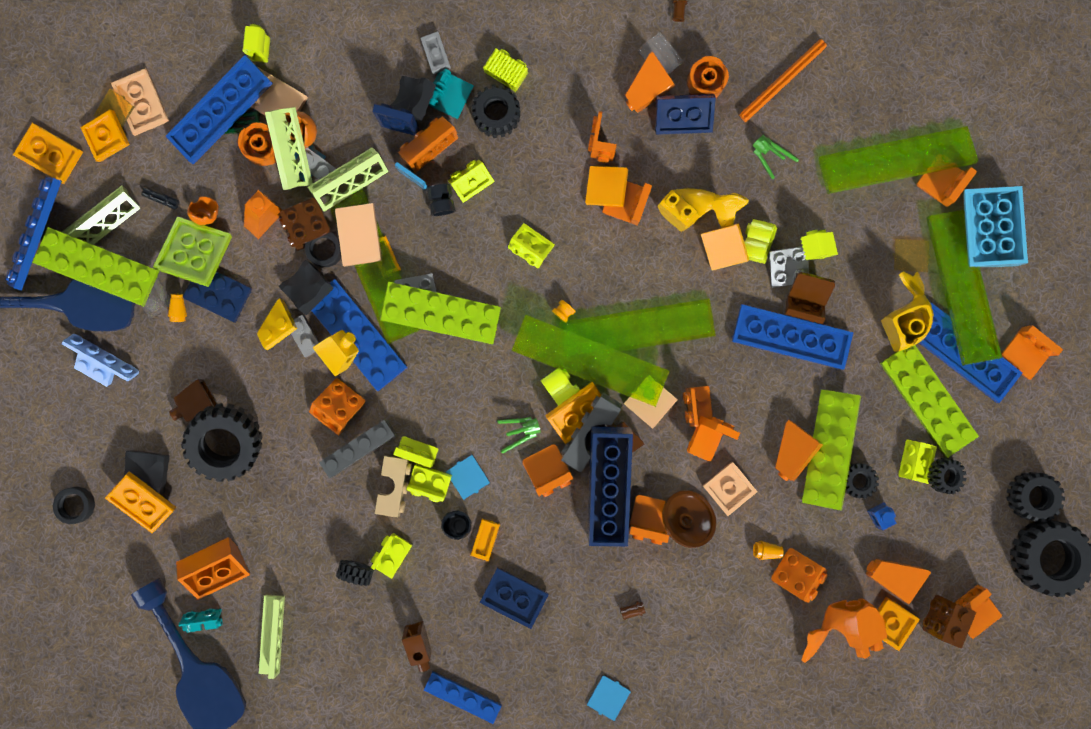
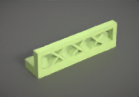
[265,107,313,190]
[308,148,388,211]
[62,185,140,245]
[259,595,285,679]

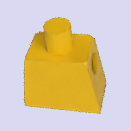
[313,330,359,376]

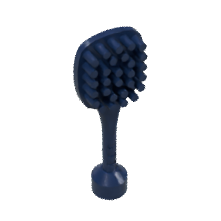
[0,279,135,332]
[131,578,246,729]

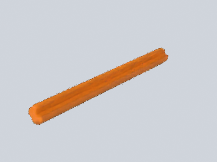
[739,39,827,122]

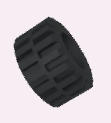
[472,85,520,138]
[1006,472,1065,522]

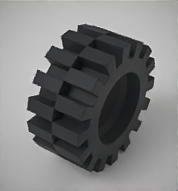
[927,458,967,494]
[845,463,879,499]
[336,560,374,586]

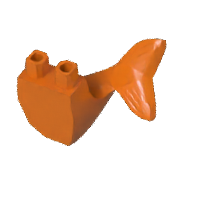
[801,599,887,663]

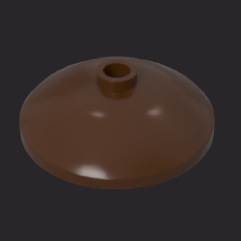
[662,490,716,548]

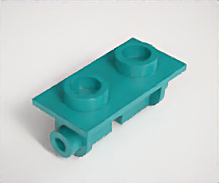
[178,609,223,633]

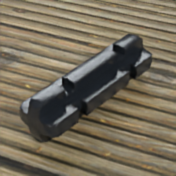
[141,187,180,210]

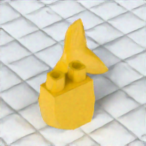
[657,188,749,231]
[881,272,934,352]

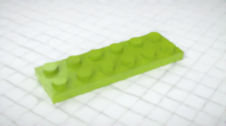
[32,227,160,307]
[380,282,501,344]
[880,345,979,458]
[802,389,861,511]

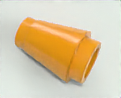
[167,294,187,322]
[753,541,784,560]

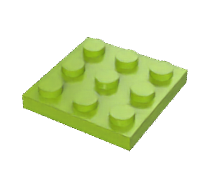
[153,217,232,287]

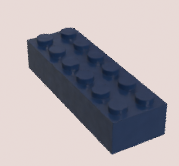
[588,427,633,547]

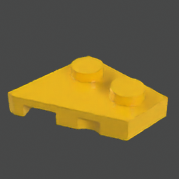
[257,298,297,350]

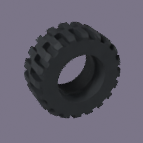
[181,403,262,482]
[1010,520,1091,597]

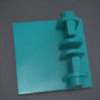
[428,69,474,119]

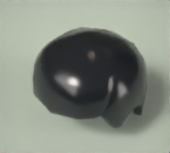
[441,510,472,540]

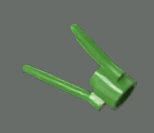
[753,134,799,179]
[497,416,541,453]

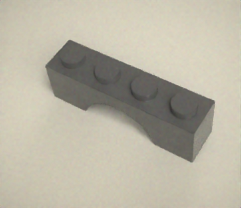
[561,393,623,472]
[319,419,398,479]

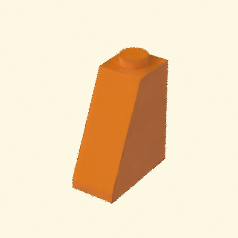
[625,52,676,113]
[244,190,282,239]
[775,420,823,481]
[866,559,931,604]

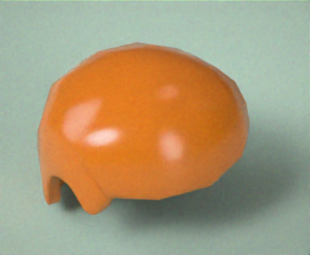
[187,196,219,225]

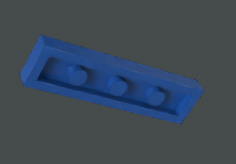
[424,671,502,724]

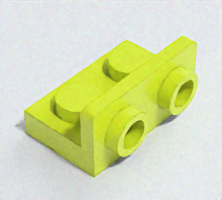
[448,160,495,203]
[508,223,555,269]
[394,436,439,468]
[898,440,937,484]
[406,464,452,502]
[370,533,413,579]

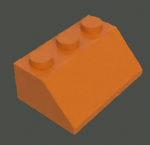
[398,116,458,174]
[176,537,250,600]

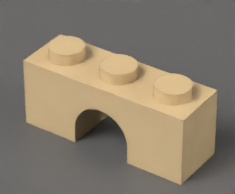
[375,455,412,518]

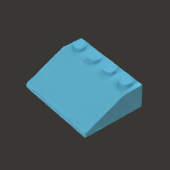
[963,186,1028,267]

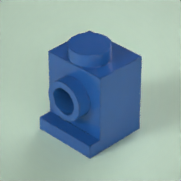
[867,502,897,530]

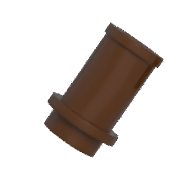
[672,0,688,22]
[620,601,646,620]

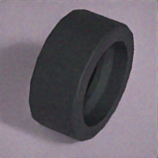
[305,232,342,267]
[53,487,95,524]

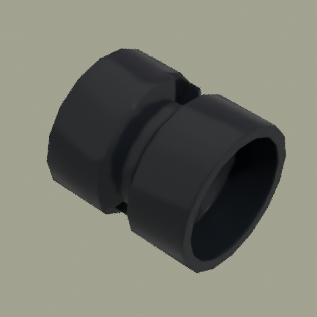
[426,184,455,216]

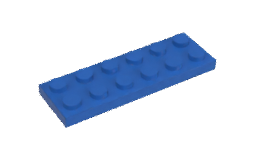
[166,55,273,164]
[5,177,62,291]
[311,279,408,392]
[919,302,1023,403]
[731,304,853,370]

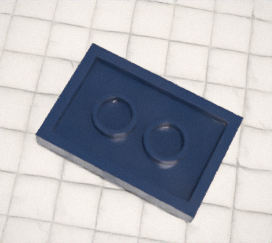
[655,94,716,135]
[372,103,420,136]
[183,272,252,323]
[480,567,549,629]

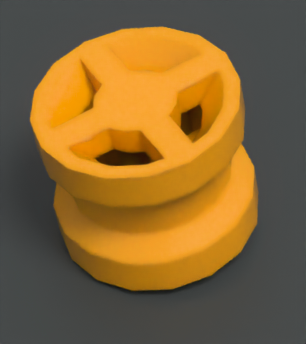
[552,299,576,323]

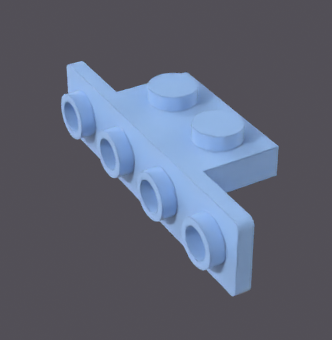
[62,334,139,387]

